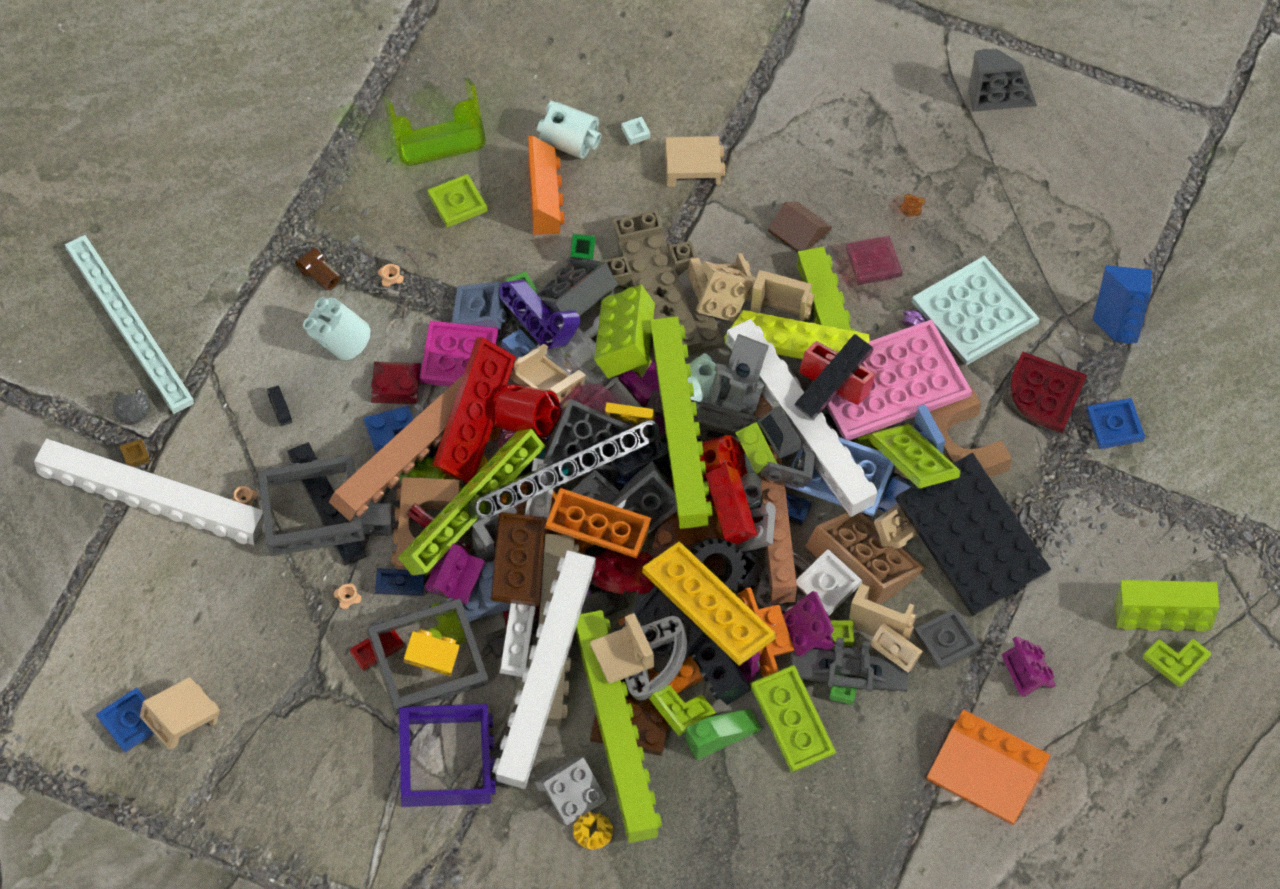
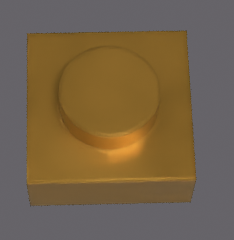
[120,439,150,467]

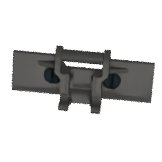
[704,334,769,438]
[792,638,908,692]

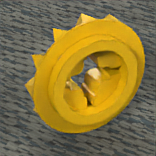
[573,811,613,849]

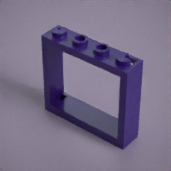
[399,704,496,807]

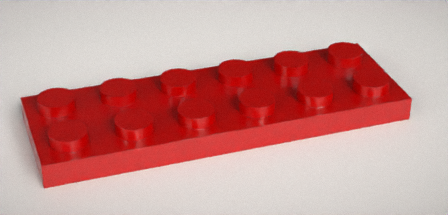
[432,337,516,485]

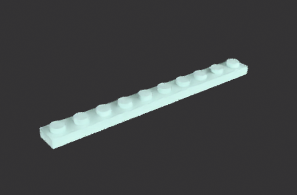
[65,235,194,414]

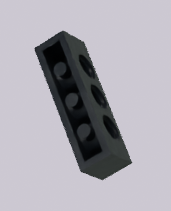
[690,634,751,705]

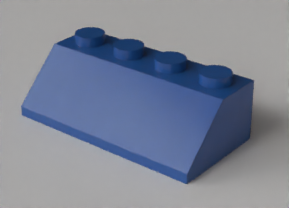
[1093,265,1152,344]

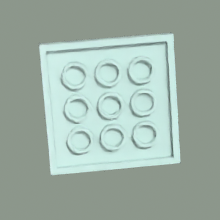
[911,256,1040,366]

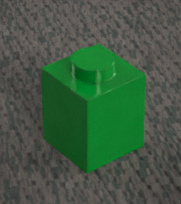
[570,233,596,259]

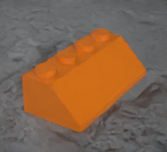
[528,135,564,235]
[545,488,651,558]

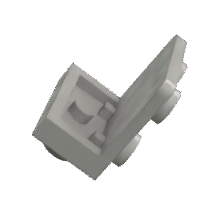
[472,507,516,563]

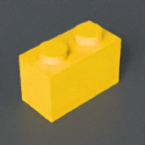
[404,629,460,677]

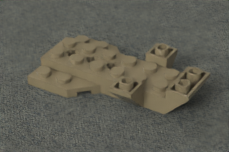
[604,210,723,359]

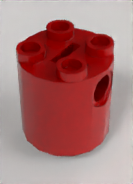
[493,384,560,437]
[699,436,747,489]

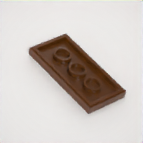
[490,512,547,607]

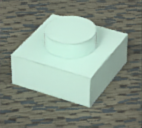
[621,117,651,145]

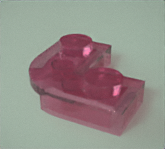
[560,384,623,415]

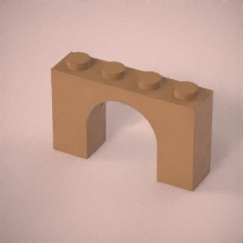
[930,385,1012,477]
[391,477,460,576]

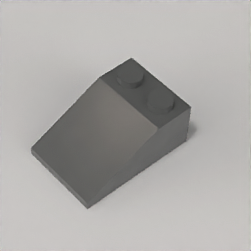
[608,461,677,534]

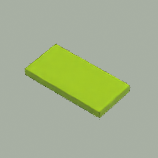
[869,424,960,489]
[750,665,836,773]

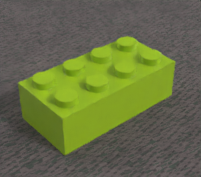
[594,284,655,378]
[1114,580,1219,632]

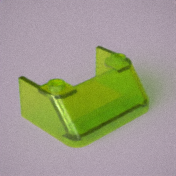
[383,77,486,166]

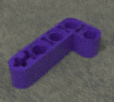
[499,280,580,350]

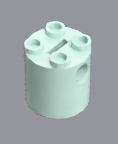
[537,101,601,159]
[303,297,371,360]
[688,353,729,420]

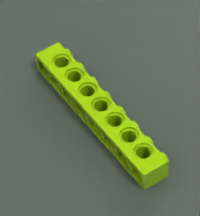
[398,429,545,575]

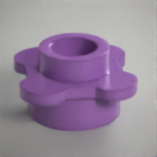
[902,310,924,327]

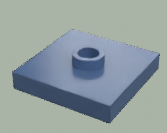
[913,404,945,454]

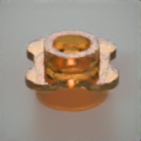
[900,194,925,217]

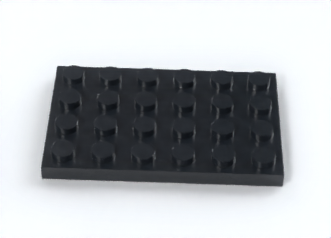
[894,452,1051,616]

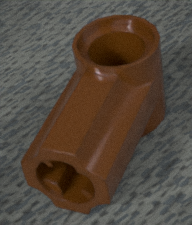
[295,248,340,291]

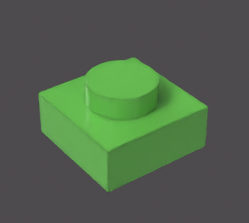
[829,674,857,705]

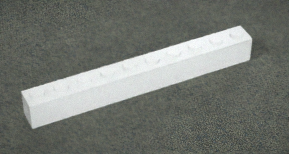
[726,319,877,517]
[34,439,264,545]
[493,550,595,789]

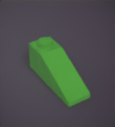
[685,709,762,760]

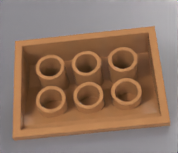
[805,512,925,605]

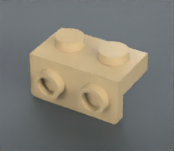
[874,504,918,548]

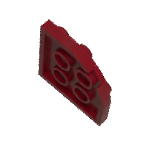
[1011,351,1087,434]
[590,549,655,594]

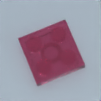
[846,235,902,285]

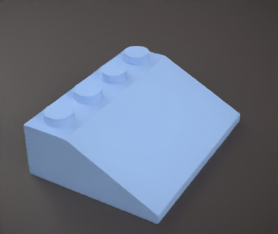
[785,437,895,516]

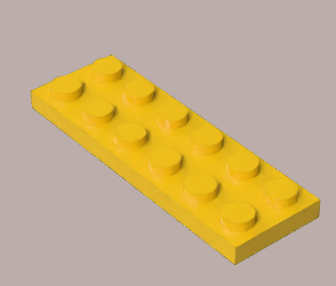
[642,542,776,665]

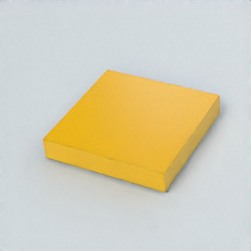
[605,402,655,424]

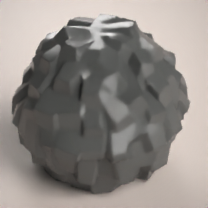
[113,389,150,425]

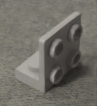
[534,757,607,825]

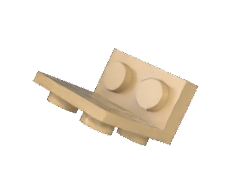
[696,261,753,322]
[590,613,654,684]

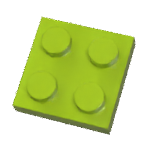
[428,174,488,228]

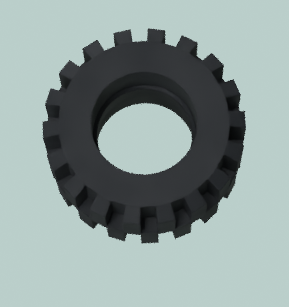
[689,538,746,592]

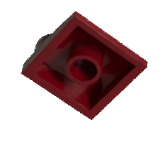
[371,361,421,405]

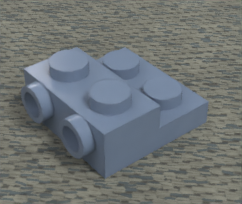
[452,281,506,330]
[462,561,510,622]

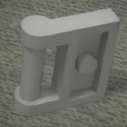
[733,502,776,553]

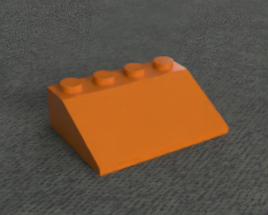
[926,709,1051,825]

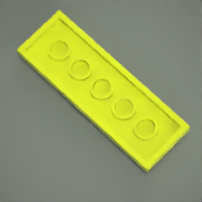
[724,310,870,359]

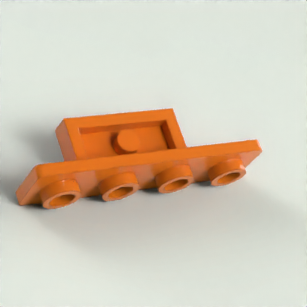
[738,588,794,678]

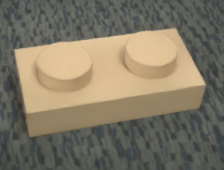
[870,623,923,672]

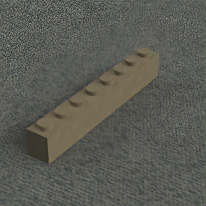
[537,534,579,727]

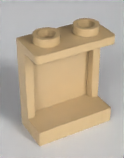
[665,136,725,187]
[687,253,756,302]
[751,270,815,322]
[510,344,586,404]
[849,584,916,640]
[140,677,220,750]

